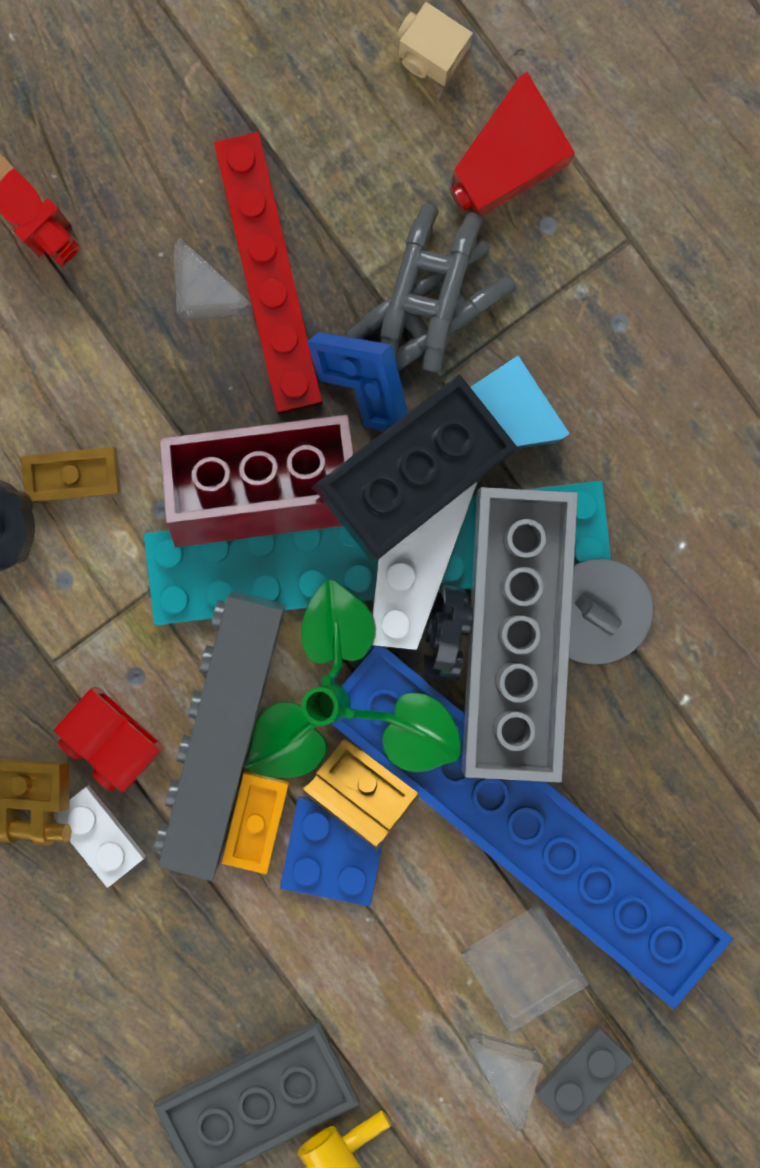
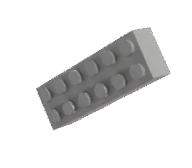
[461,487,578,782]

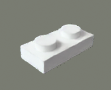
[53,785,146,888]

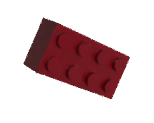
[160,415,353,548]

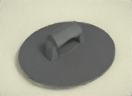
[569,559,654,664]

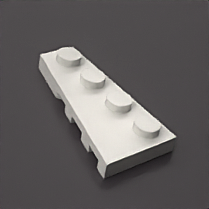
[373,482,477,650]

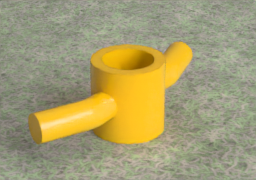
[297,1110,392,1168]

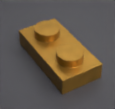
[21,447,121,503]

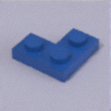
[307,332,408,431]

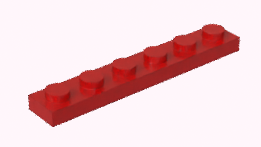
[214,132,323,414]

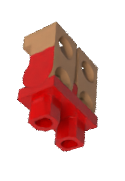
[0,154,82,267]

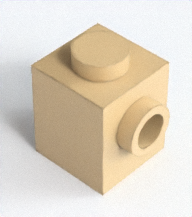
[397,2,473,87]

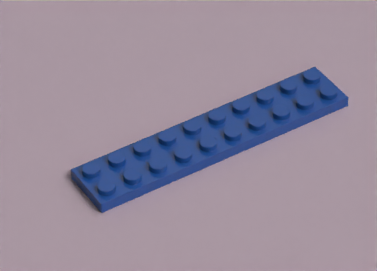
[331,645,733,1010]

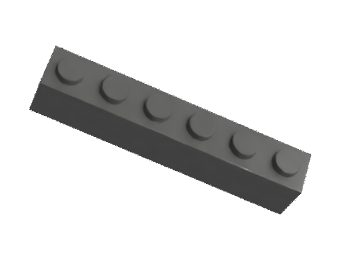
[154,591,286,881]

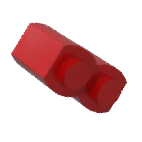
[54,687,165,792]

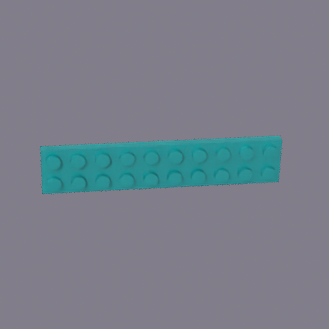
[143,481,611,625]

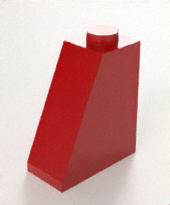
[449,72,575,217]

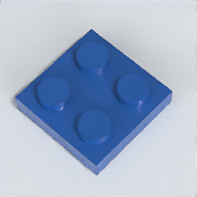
[280,796,383,906]

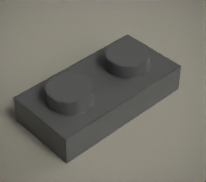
[534,1024,633,1127]

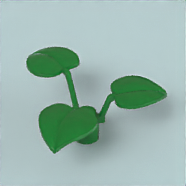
[245,580,461,778]

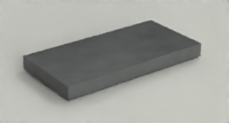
[153,1018,360,1168]

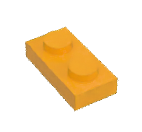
[221,771,289,875]

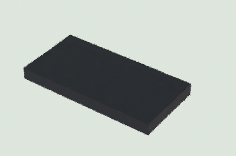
[313,374,519,563]

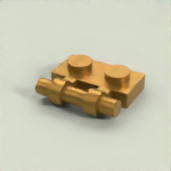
[0,758,72,846]

